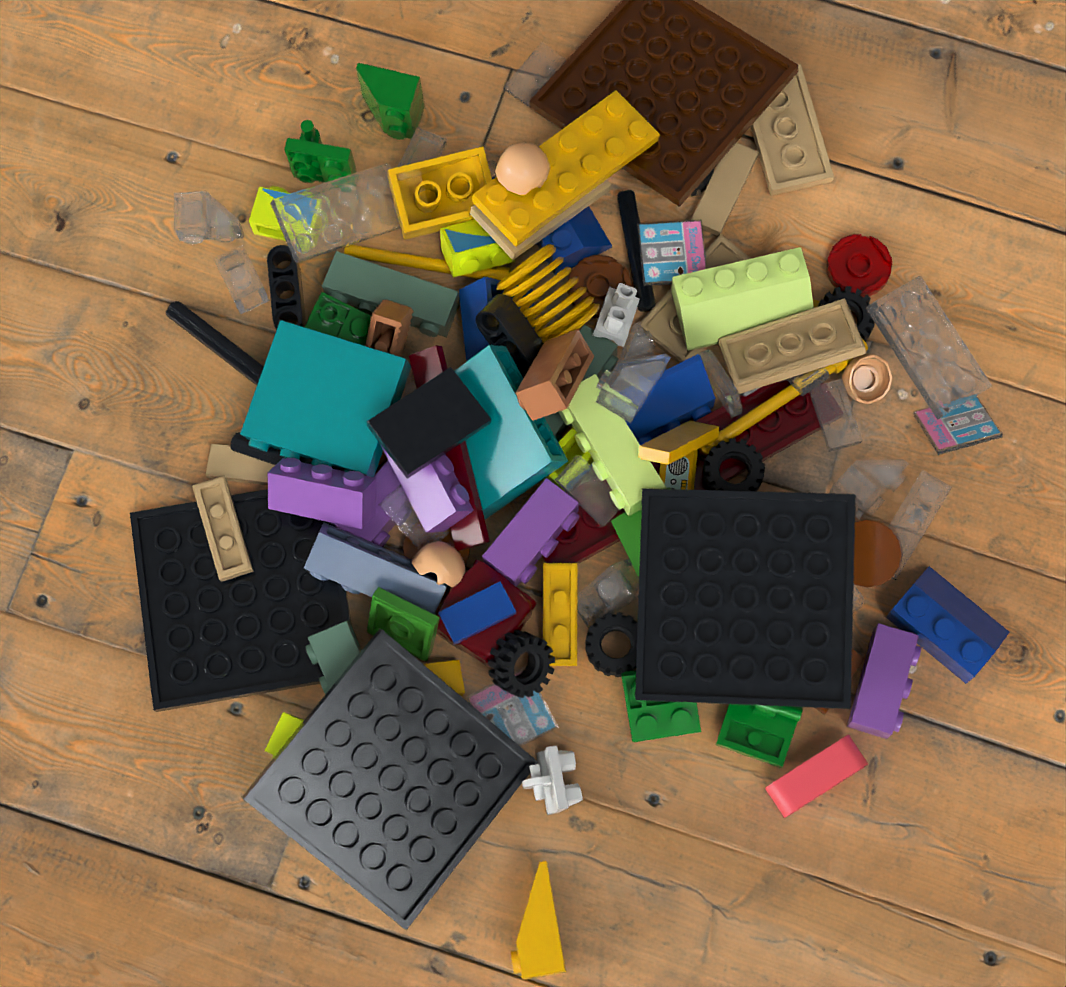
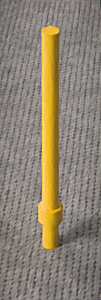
[344,243,534,288]
[699,339,868,457]

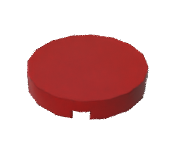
[827,234,892,298]

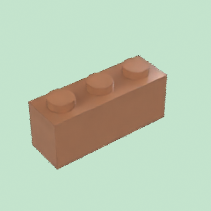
[515,329,594,421]

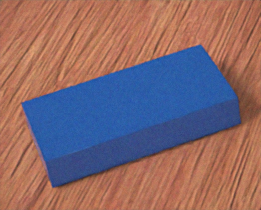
[438,581,516,645]

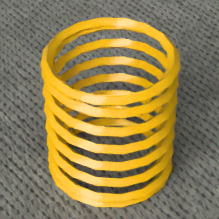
[497,244,600,343]

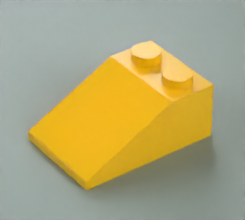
[388,146,492,240]
[510,861,566,980]

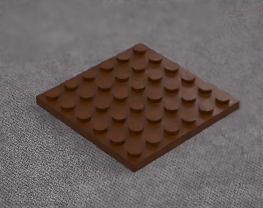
[529,0,799,207]

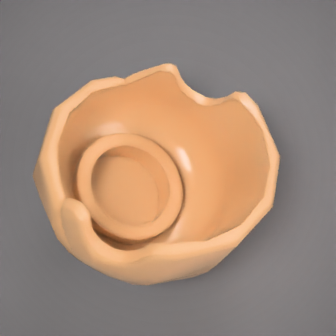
[495,142,550,195]
[842,354,892,404]
[412,541,466,588]

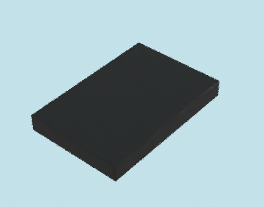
[367,367,492,479]

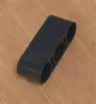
[267,245,306,330]
[475,294,544,379]

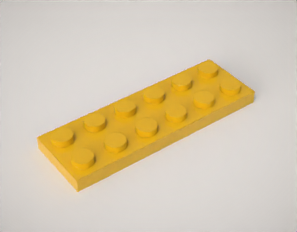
[471,90,660,247]

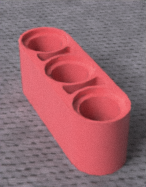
[765,735,868,818]

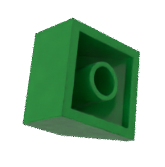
[356,63,425,140]

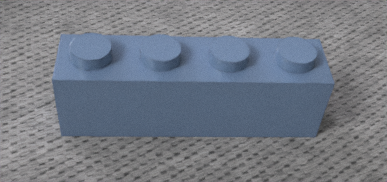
[304,522,447,614]

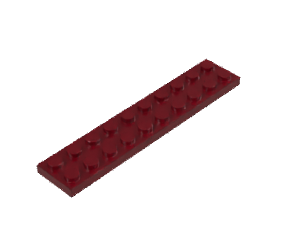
[541,371,843,564]

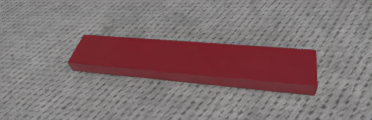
[408,345,490,551]

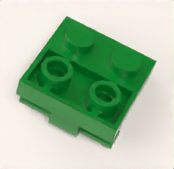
[284,120,358,189]
[305,292,372,346]
[621,670,701,742]
[715,704,803,768]

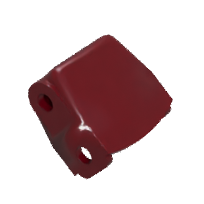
[436,559,537,668]

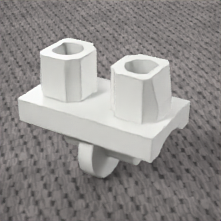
[593,283,640,347]
[522,746,583,815]

